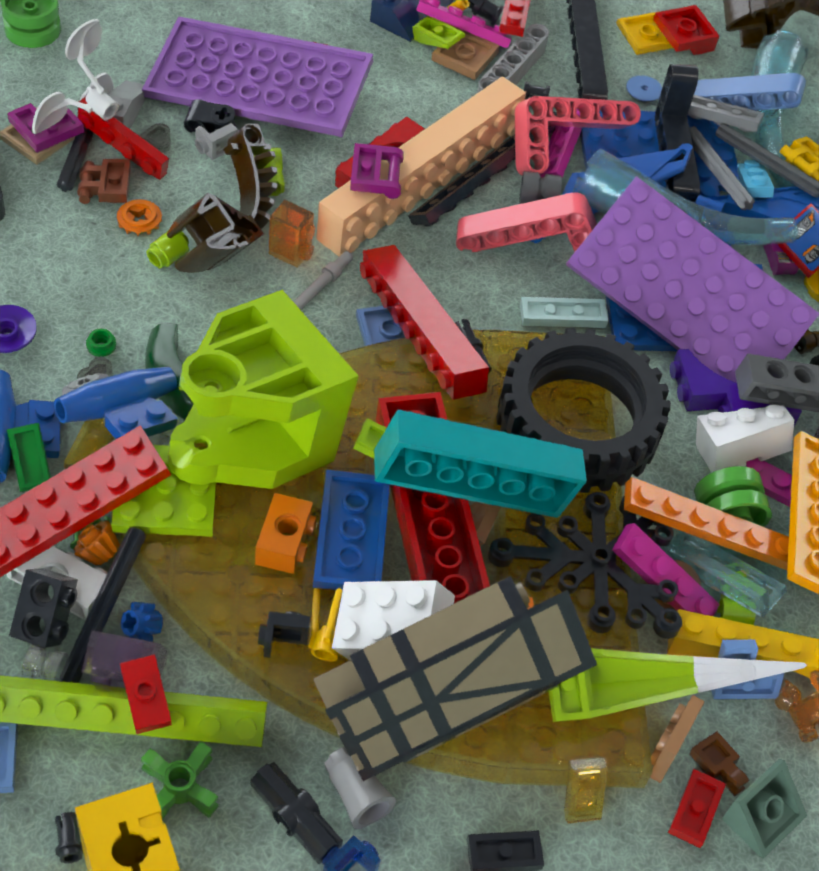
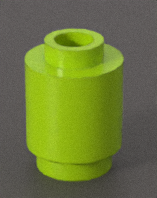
[146,230,189,269]

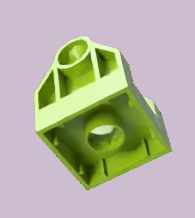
[167,290,359,489]

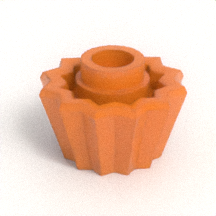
[73,520,120,565]

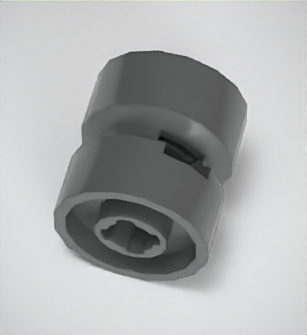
[519,171,562,204]

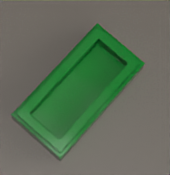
[7,423,51,492]

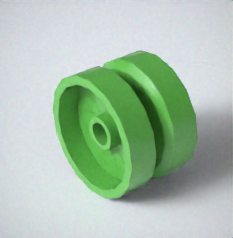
[0,0,61,48]
[694,466,772,527]

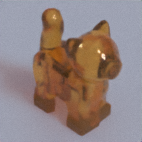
[775,670,819,743]

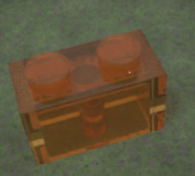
[269,200,316,268]

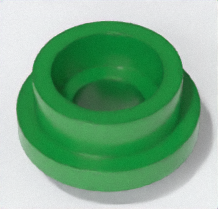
[86,328,116,357]

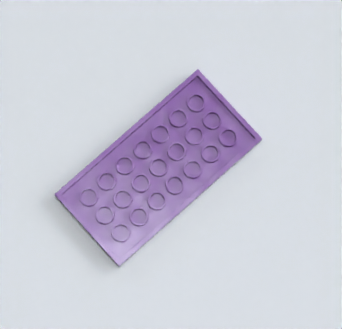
[142,16,373,137]
[566,176,819,383]

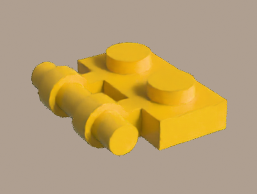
[780,136,819,181]

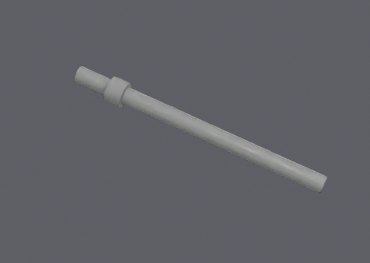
[293,251,353,310]

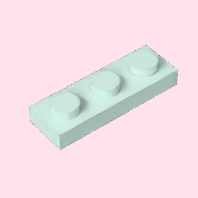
[520,297,608,328]

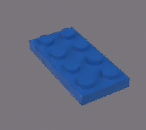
[313,470,390,591]

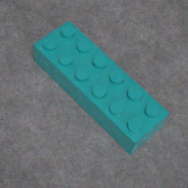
[374,410,587,518]

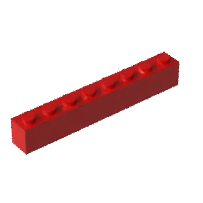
[360,245,489,400]

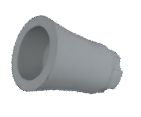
[324,747,396,829]

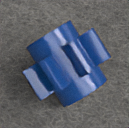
[121,602,163,643]

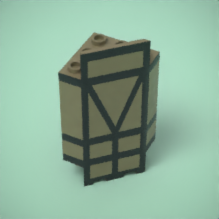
[313,576,597,781]

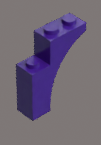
[670,349,802,426]

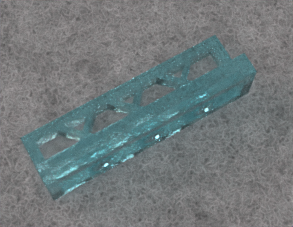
[658,531,787,618]

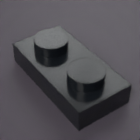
[467,830,544,871]

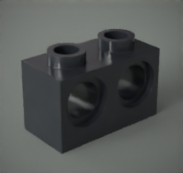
[9,568,78,648]

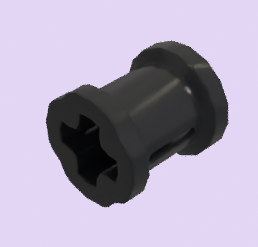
[524,81,550,100]

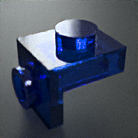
[322,835,381,871]

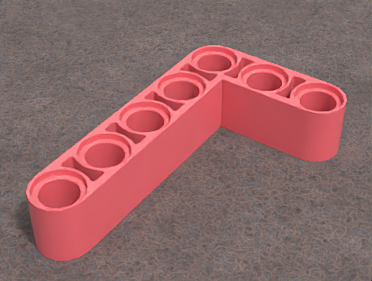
[515,96,641,176]
[456,192,597,252]

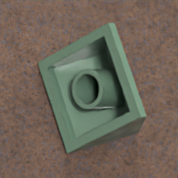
[722,759,807,859]

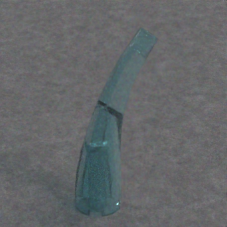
[751,30,808,188]
[573,149,798,245]

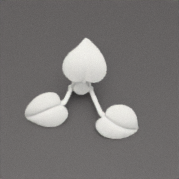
[32,19,119,134]

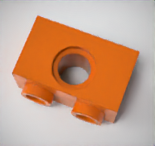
[255,493,317,574]

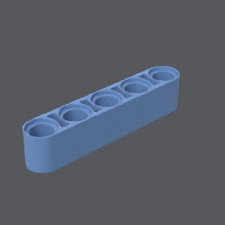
[694,73,806,110]

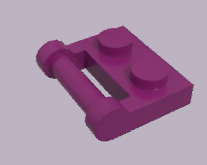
[350,143,404,199]

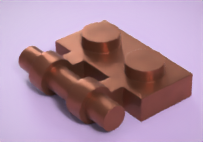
[77,159,131,204]

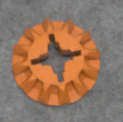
[117,199,162,236]

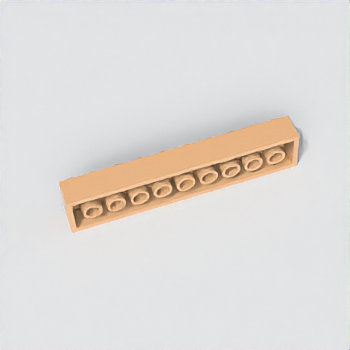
[316,76,526,256]

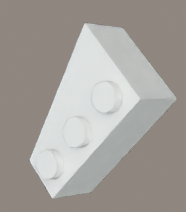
[696,404,795,473]

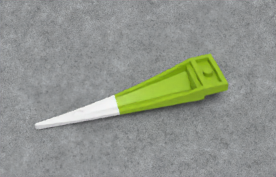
[549,648,807,722]

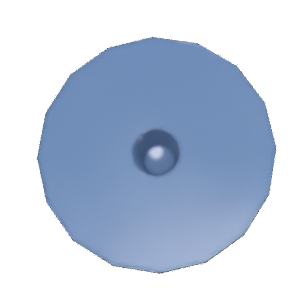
[626,75,662,102]

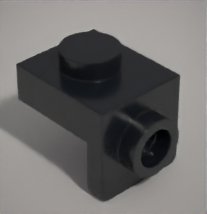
[258,611,311,658]

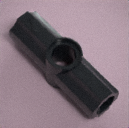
[250,762,343,864]

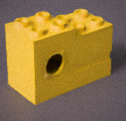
[75,783,180,871]

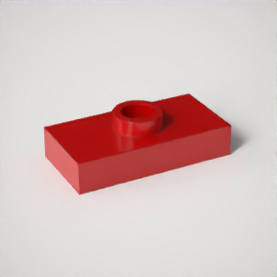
[120,654,172,735]
[668,769,726,848]

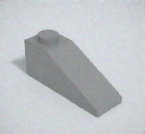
[107,80,146,129]

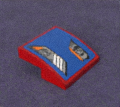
[772,203,819,278]

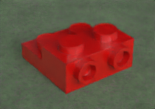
[653,5,720,55]

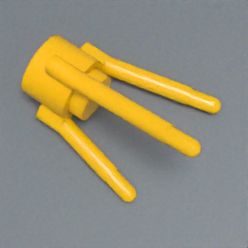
[308,588,342,662]

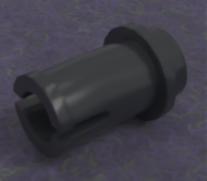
[55,812,84,863]

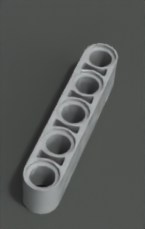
[477,24,549,93]

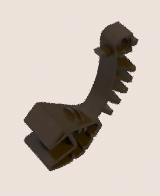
[723,0,819,50]
[167,123,277,273]

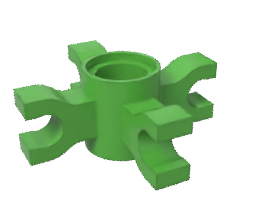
[141,741,218,820]

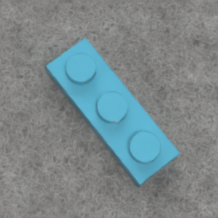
[737,160,774,198]

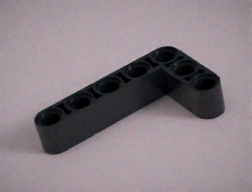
[655,64,700,203]

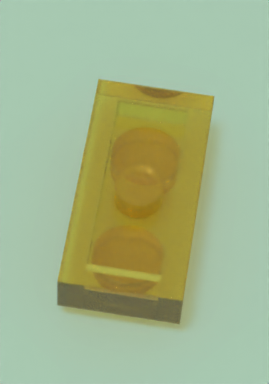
[63,419,114,470]
[564,757,608,824]

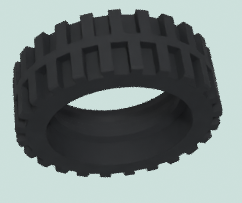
[496,328,671,493]

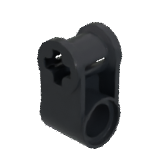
[183,99,237,134]

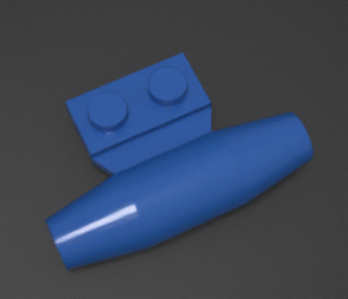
[54,367,178,439]
[0,370,60,483]

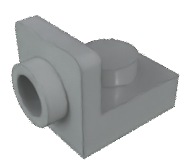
[195,123,238,160]

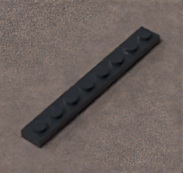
[408,112,557,227]

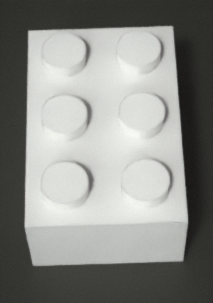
[332,580,455,660]

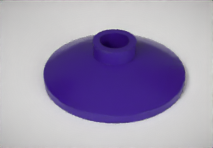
[0,305,37,353]

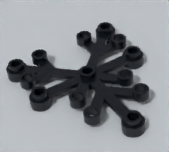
[488,492,682,639]

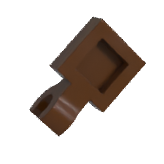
[689,731,749,797]

